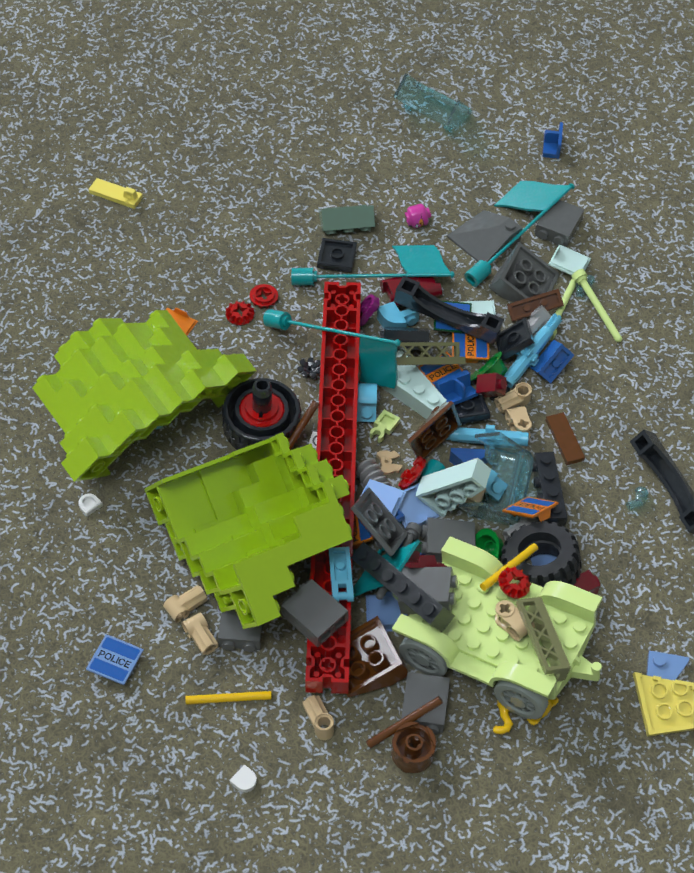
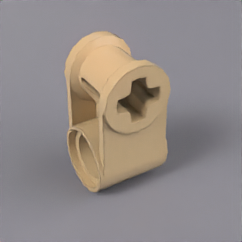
[505,406,532,439]
[495,600,535,641]

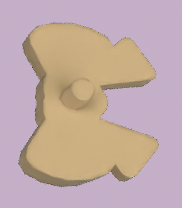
[376,450,402,475]

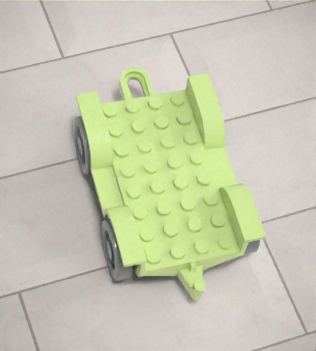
[392,537,602,719]

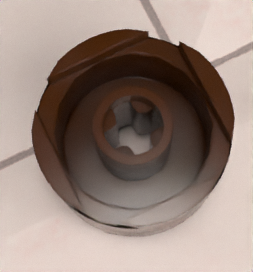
[391,722,436,773]

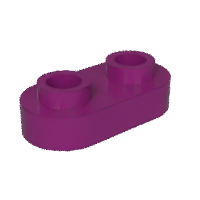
[360,294,380,327]

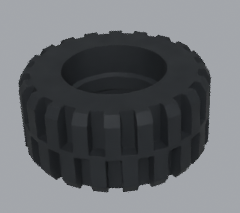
[501,521,582,587]

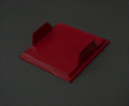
[404,551,447,568]

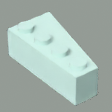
[380,349,447,419]
[415,458,491,517]

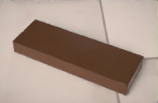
[506,289,564,322]
[546,412,585,465]

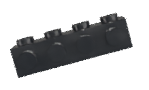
[530,451,568,527]

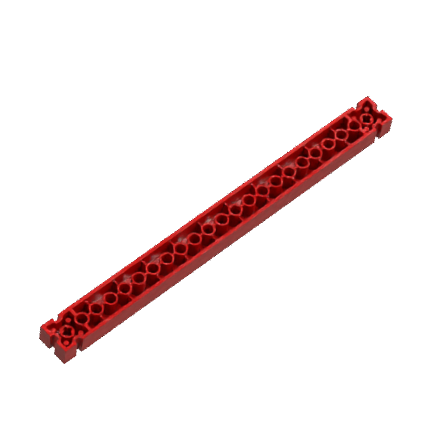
[305,282,361,694]

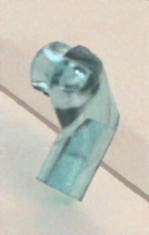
[576,275,595,297]
[625,486,649,511]

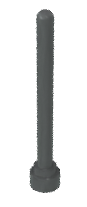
[376,522,422,600]

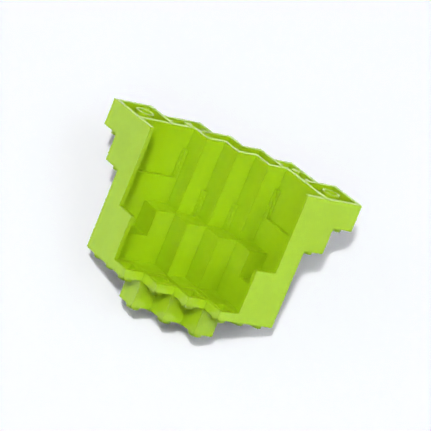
[32,310,257,482]
[144,432,353,629]

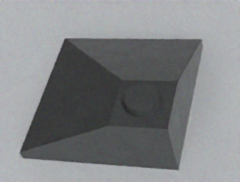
[447,210,522,262]
[489,242,560,302]
[351,487,408,556]

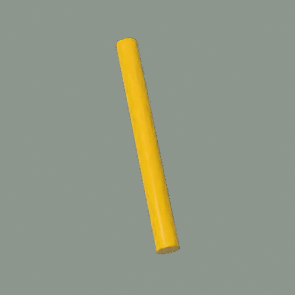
[480,543,538,591]
[186,691,271,704]

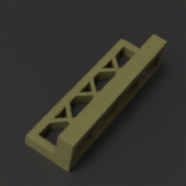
[396,342,466,365]
[516,597,571,681]

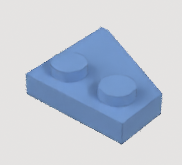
[646,650,689,681]

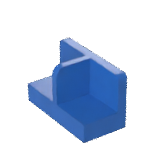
[542,122,563,159]
[531,340,574,384]
[435,370,479,405]

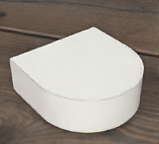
[79,494,103,517]
[230,765,256,793]

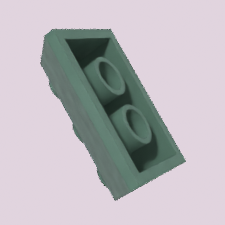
[318,205,375,234]

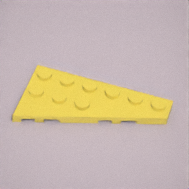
[633,672,694,737]

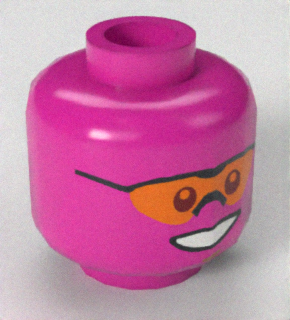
[405,203,431,228]

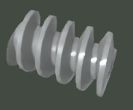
[355,458,391,488]

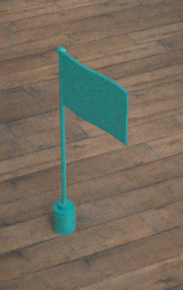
[464,181,575,287]
[291,245,455,286]
[263,309,401,389]
[353,459,446,597]

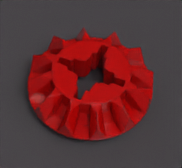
[250,284,278,309]
[225,300,254,325]
[498,566,532,599]

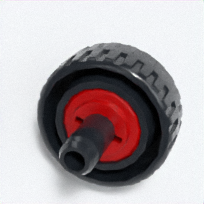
[222,378,301,450]

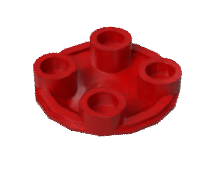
[398,456,426,490]

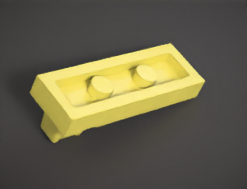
[89,178,143,209]

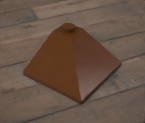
[408,401,461,459]
[346,616,409,698]

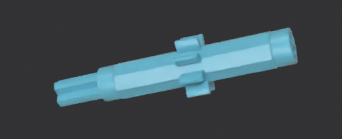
[505,313,562,388]
[446,425,529,449]

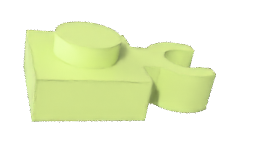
[370,410,400,443]

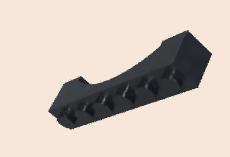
[394,276,504,345]
[630,430,694,534]
[351,542,455,632]

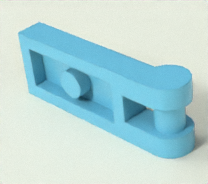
[329,547,354,602]

